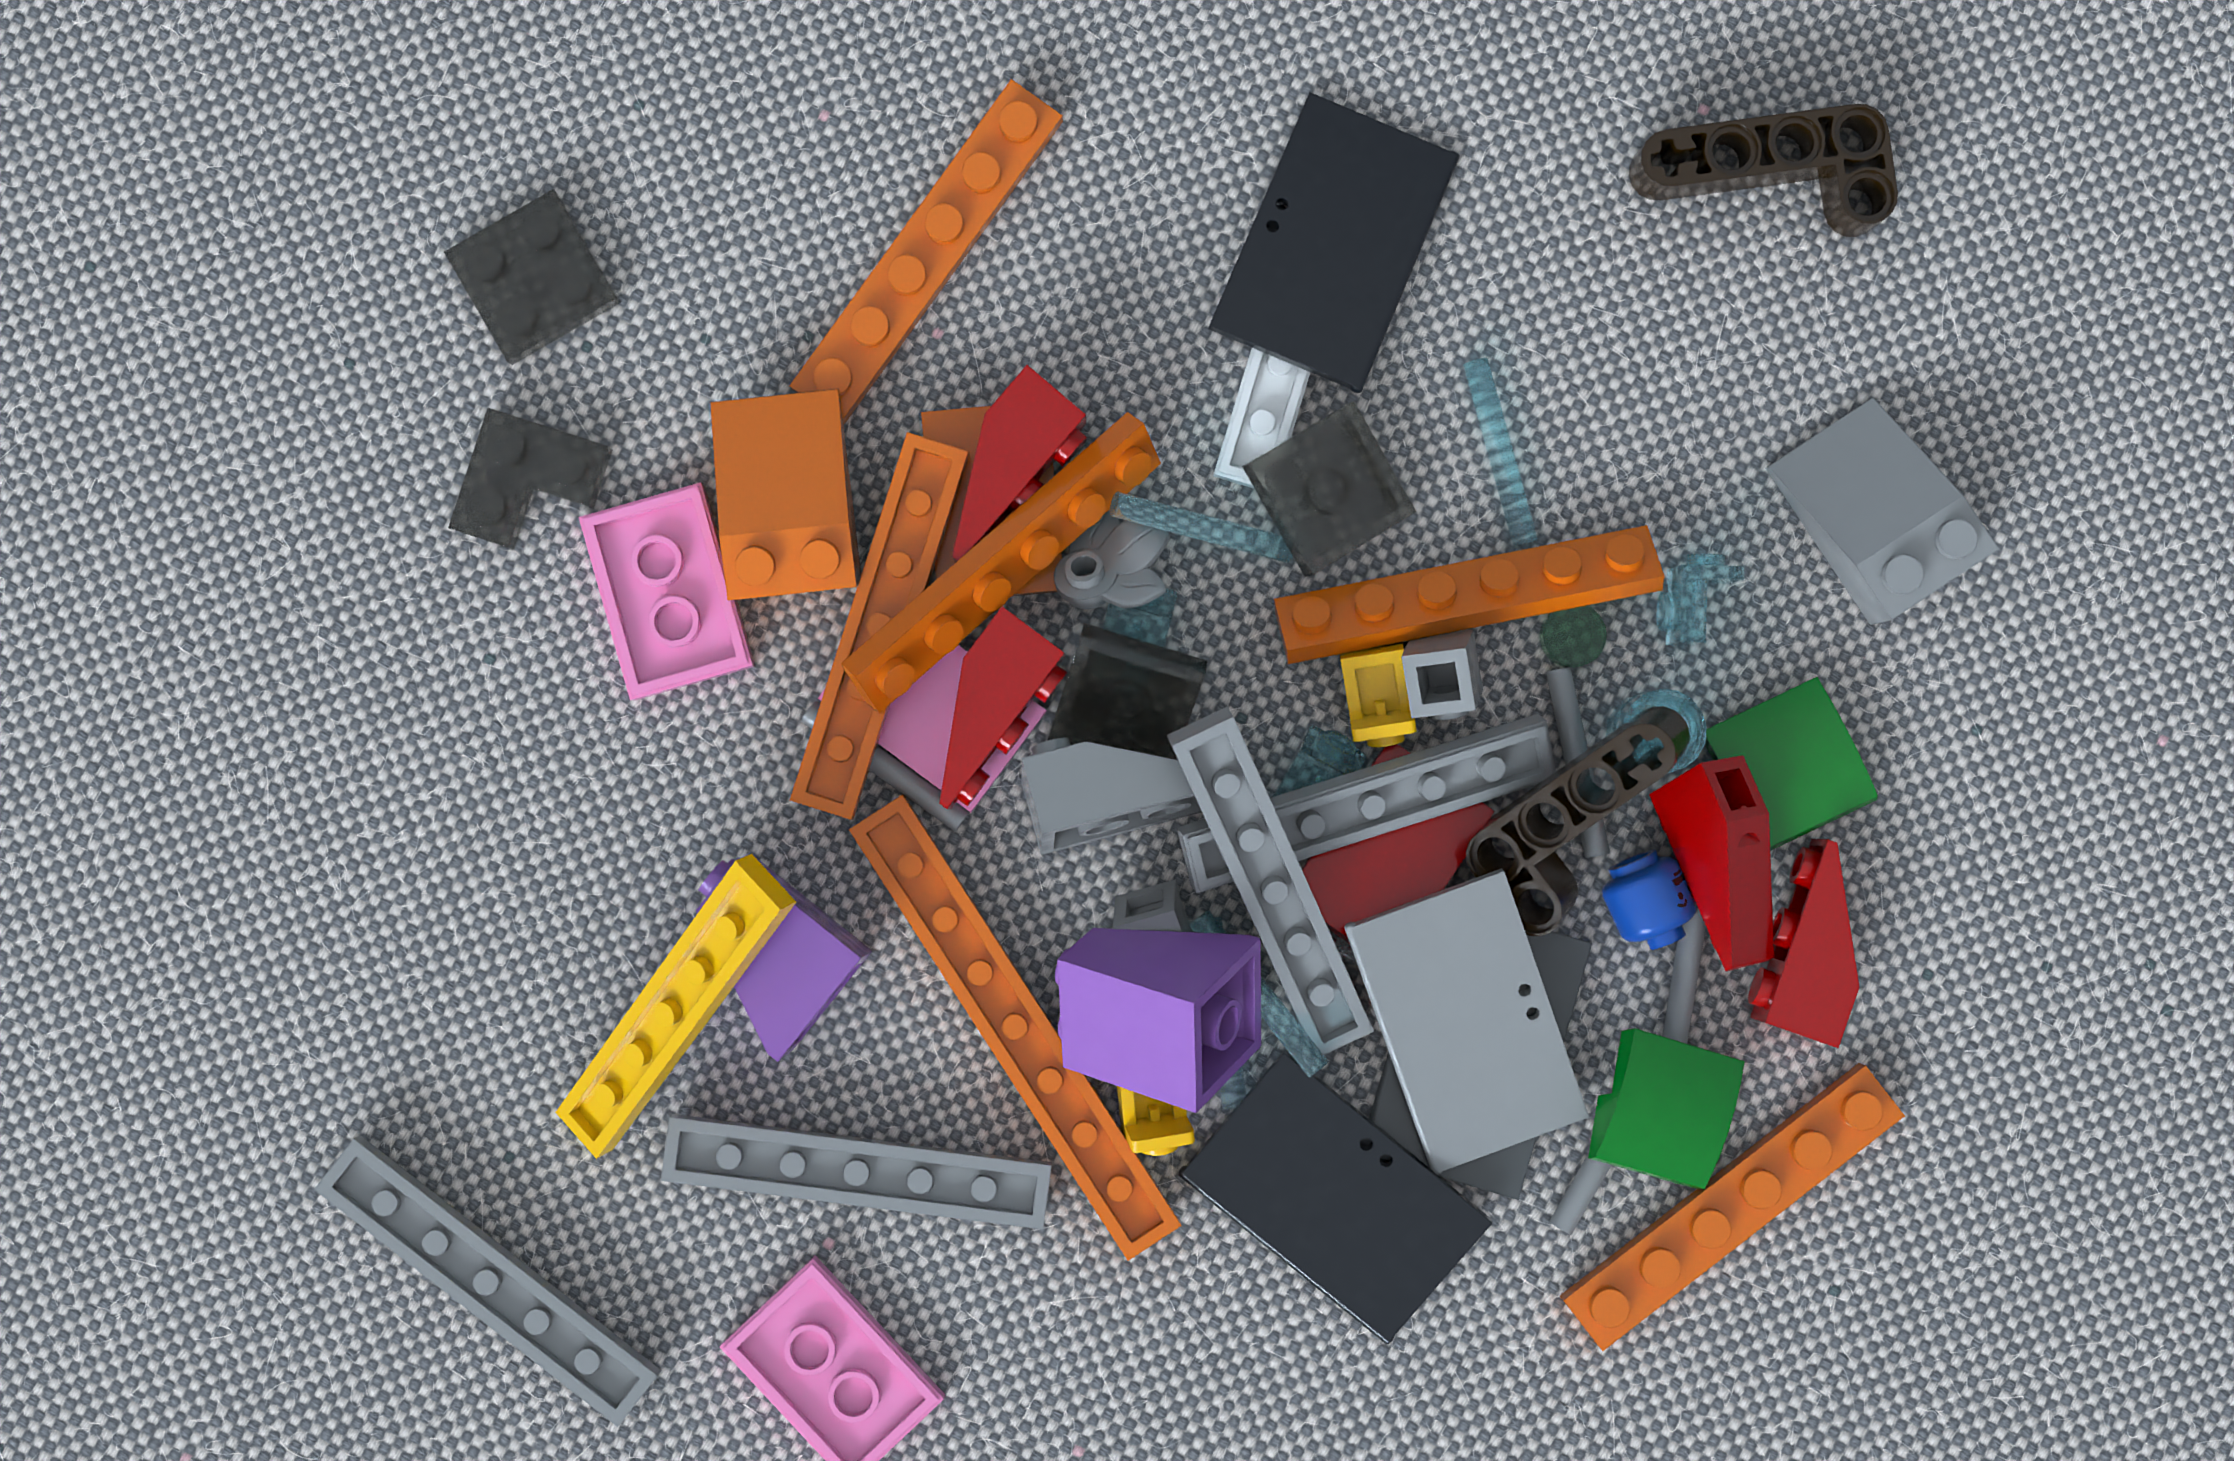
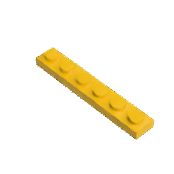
[555,854,796,1159]

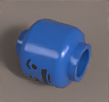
[1601,849,1698,950]

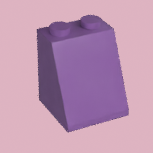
[696,857,872,1062]
[1055,928,1261,1113]

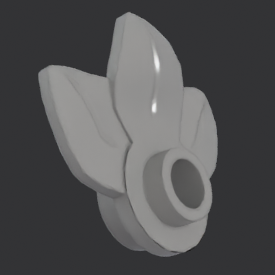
[1054,508,1170,609]

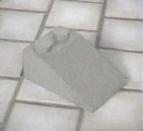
[1765,398,1999,625]
[1021,737,1202,855]

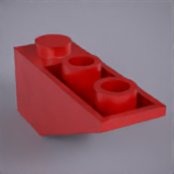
[952,365,1088,563]
[939,606,1068,809]
[1649,755,1774,972]
[1748,839,1860,1049]

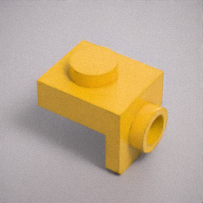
[1340,643,1417,747]
[1117,1086,1195,1156]

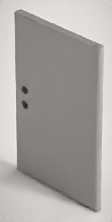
[1344,868,1589,1175]

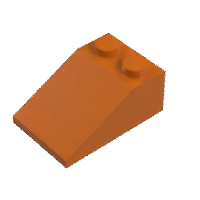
[710,388,861,601]

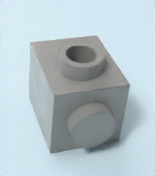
[1401,629,1483,720]

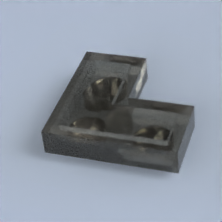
[448,408,613,550]

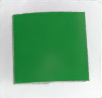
[1702,677,1878,851]
[1588,1028,1745,1189]

